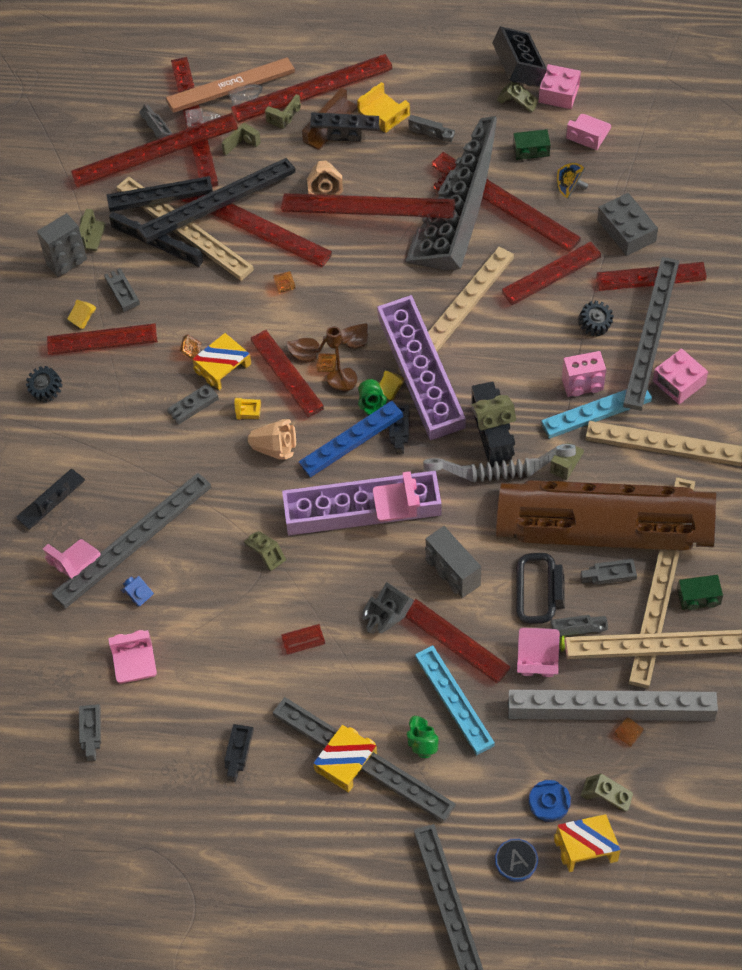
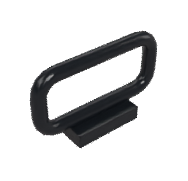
[516,553,565,624]

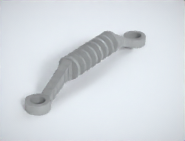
[423,444,576,483]

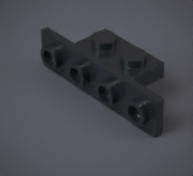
[310,112,379,142]
[16,469,85,530]

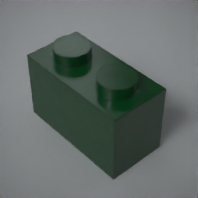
[513,129,551,160]
[677,575,723,610]

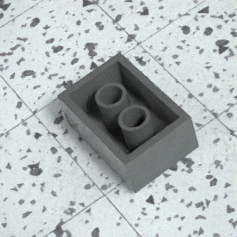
[597,193,658,256]
[37,213,87,277]
[425,526,481,598]

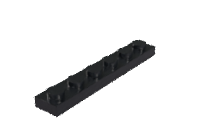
[106,176,213,212]
[109,212,203,267]

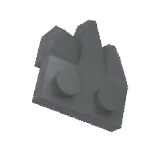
[362,582,414,634]

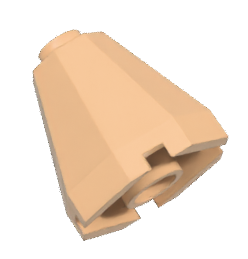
[307,160,343,202]
[248,419,296,459]

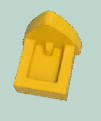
[67,299,96,329]
[379,371,405,401]
[234,397,261,420]

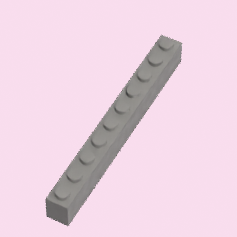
[508,690,718,721]

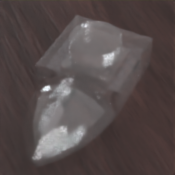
[228,84,263,108]
[185,108,221,128]

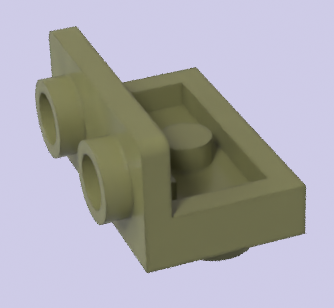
[79,209,106,251]
[471,395,516,430]

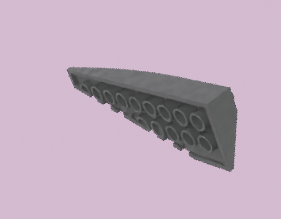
[406,116,497,271]

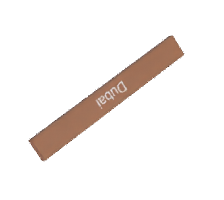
[166,58,295,113]

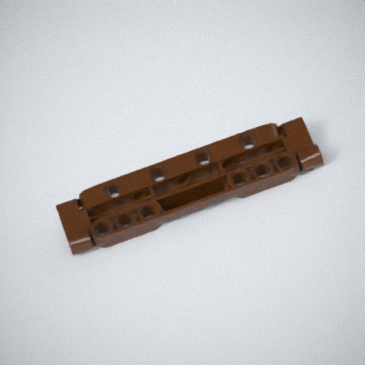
[496,480,716,551]

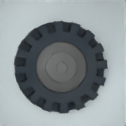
[578,300,614,336]
[26,366,63,402]

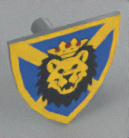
[557,163,588,199]

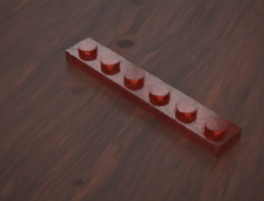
[502,241,601,305]
[596,262,707,291]
[47,323,158,355]
[251,330,324,418]
[405,598,510,684]

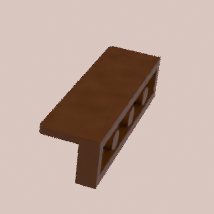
[302,87,358,150]

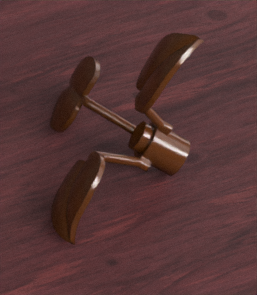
[287,323,368,391]

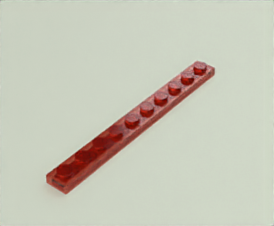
[231,54,392,123]
[171,57,219,187]
[71,113,238,187]
[432,152,581,253]
[281,193,455,218]
[181,195,332,268]

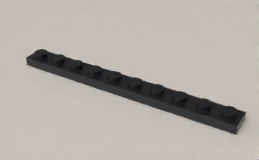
[137,158,296,243]

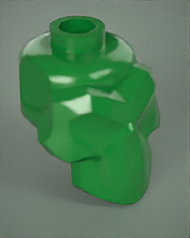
[358,379,387,416]
[406,715,439,758]

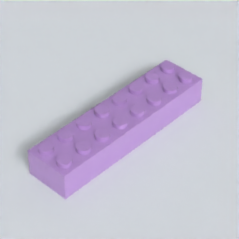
[377,295,466,440]
[282,471,441,535]

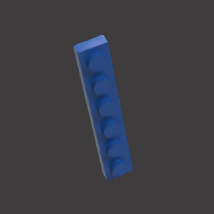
[299,401,403,478]

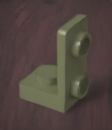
[497,82,539,112]
[265,94,301,129]
[222,122,261,155]
[550,443,584,480]
[244,531,286,571]
[581,773,633,812]

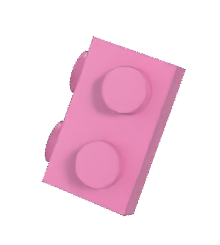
[566,114,611,150]
[373,472,420,522]
[42,539,100,579]
[517,628,560,677]
[108,630,157,684]

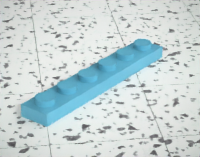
[541,389,652,439]
[415,645,495,755]

